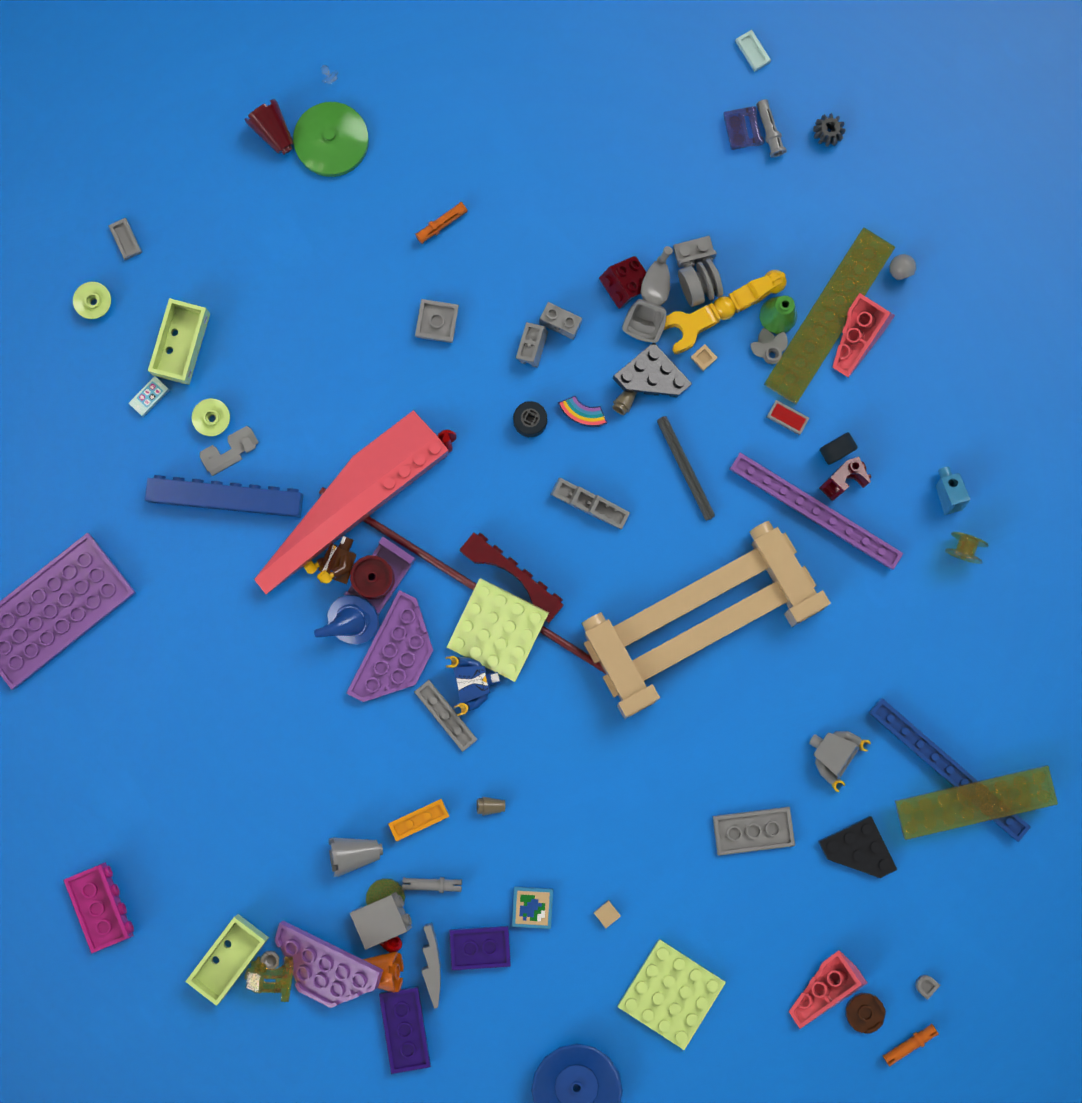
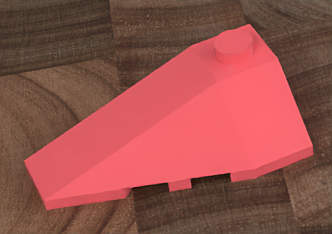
[833,293,895,378]
[789,950,868,1029]

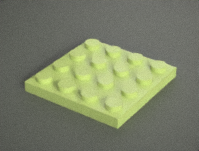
[447,578,549,682]
[617,939,726,1050]

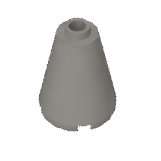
[329,837,383,877]

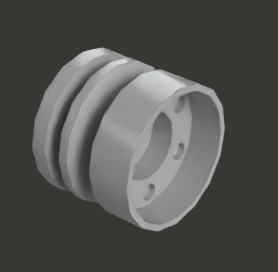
[678,258,723,307]

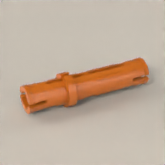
[415,202,468,244]
[882,1023,939,1067]

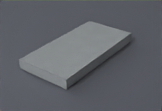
[712,807,795,856]

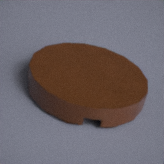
[845,993,885,1033]

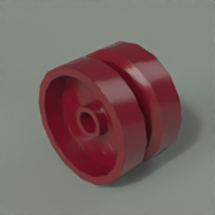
[350,555,395,599]

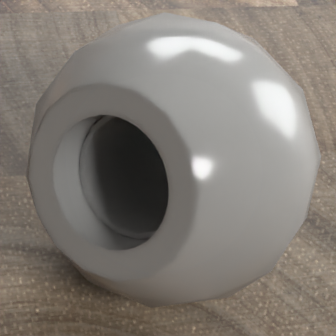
[889,254,916,280]

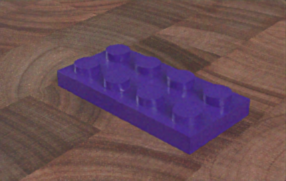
[379,986,431,1074]

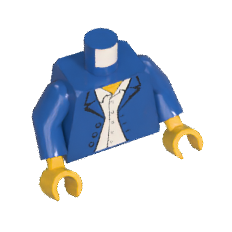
[446,656,500,716]

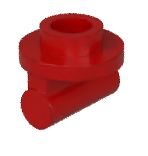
[437,430,456,452]
[379,936,402,953]

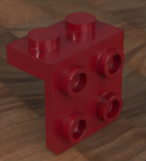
[599,256,646,309]

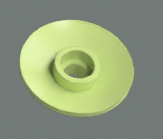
[73,282,111,319]
[192,398,230,436]

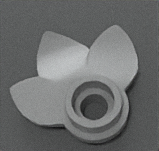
[750,328,788,364]

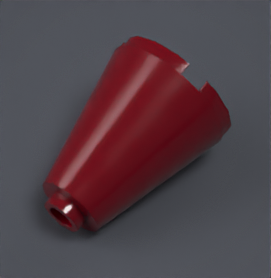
[244,99,294,155]

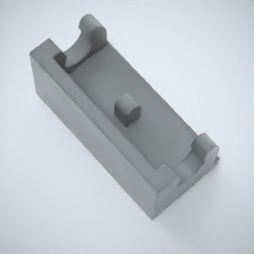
[516,322,548,368]

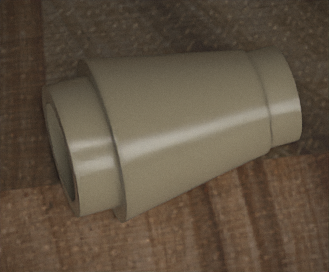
[612,391,637,415]
[477,796,505,816]

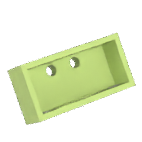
[148,298,210,385]
[185,914,269,1006]

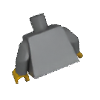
[809,731,871,792]

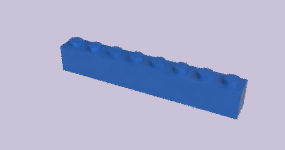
[145,475,303,518]

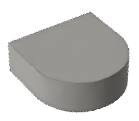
[915,975,940,1000]

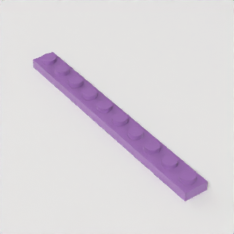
[729,453,903,570]

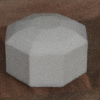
[260,951,279,970]

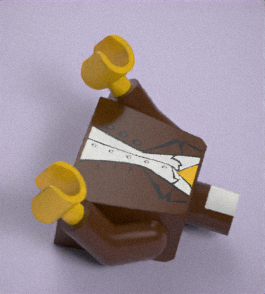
[303,536,356,584]

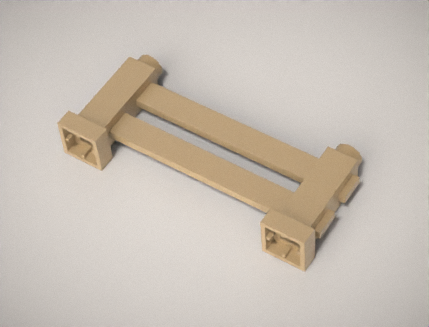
[581,521,831,720]

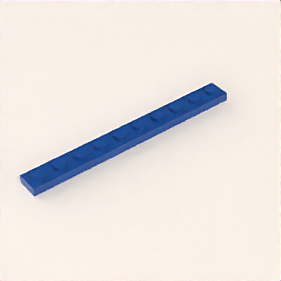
[869,698,1031,842]

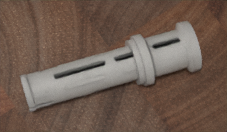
[756,99,787,157]

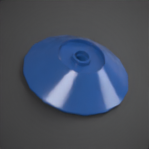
[531,1044,623,1103]

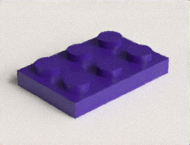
[449,926,511,970]

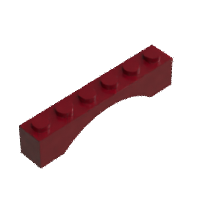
[459,533,564,623]

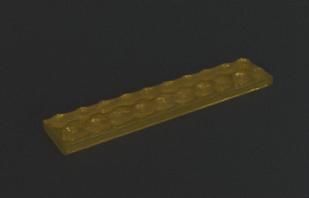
[764,227,895,404]

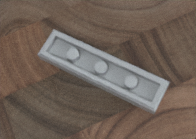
[414,680,478,752]

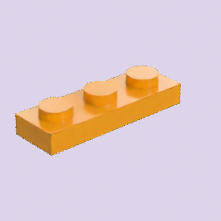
[388,798,449,841]

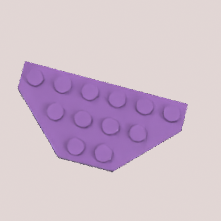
[346,590,434,702]
[275,921,383,1008]

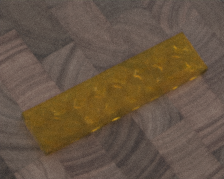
[895,765,1058,840]

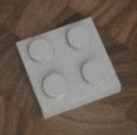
[415,299,459,343]

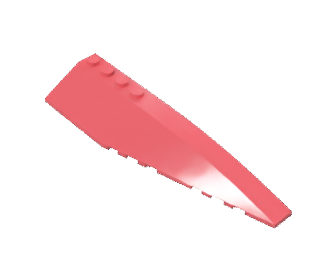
[254,410,449,595]

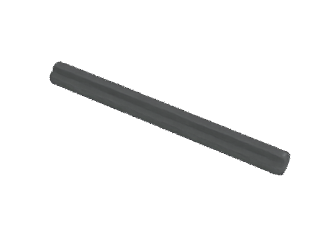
[657,416,715,521]

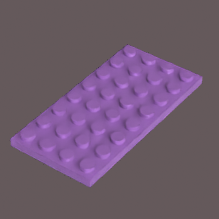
[0,533,136,690]

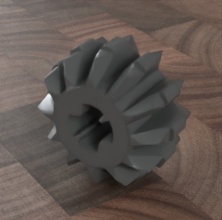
[813,113,846,147]

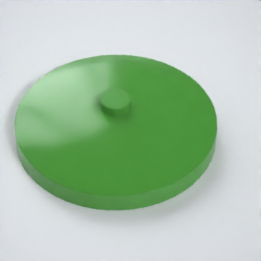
[293,102,369,177]

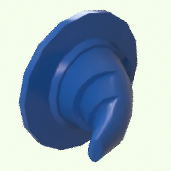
[314,595,379,644]

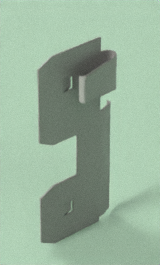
[200,426,259,476]

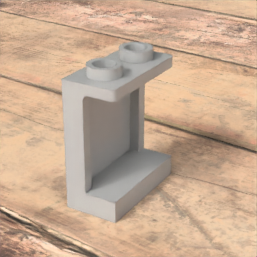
[350,892,412,950]

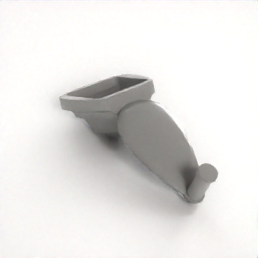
[622,246,673,343]

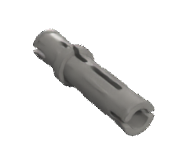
[402,877,462,893]

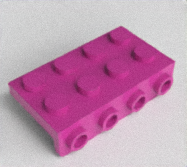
[64,862,134,954]

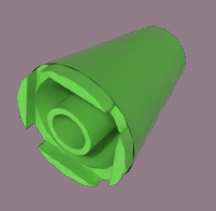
[759,295,797,334]

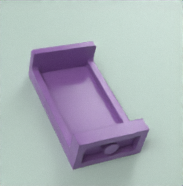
[344,537,416,615]

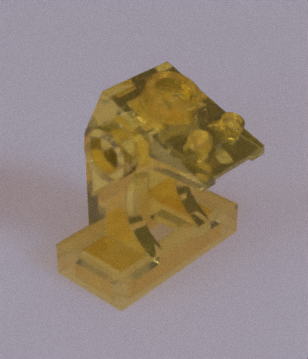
[244,956,294,1002]

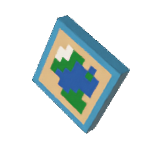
[512,886,553,929]

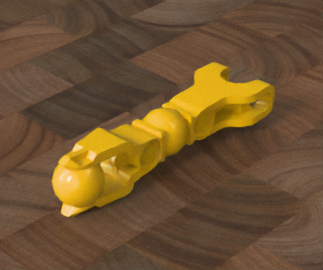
[664,270,787,354]

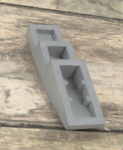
[550,478,630,530]
[421,922,441,1009]

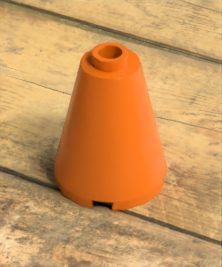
[363,952,404,993]

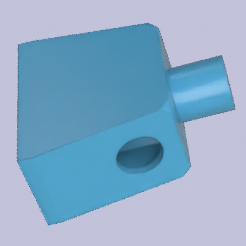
[936,467,970,515]

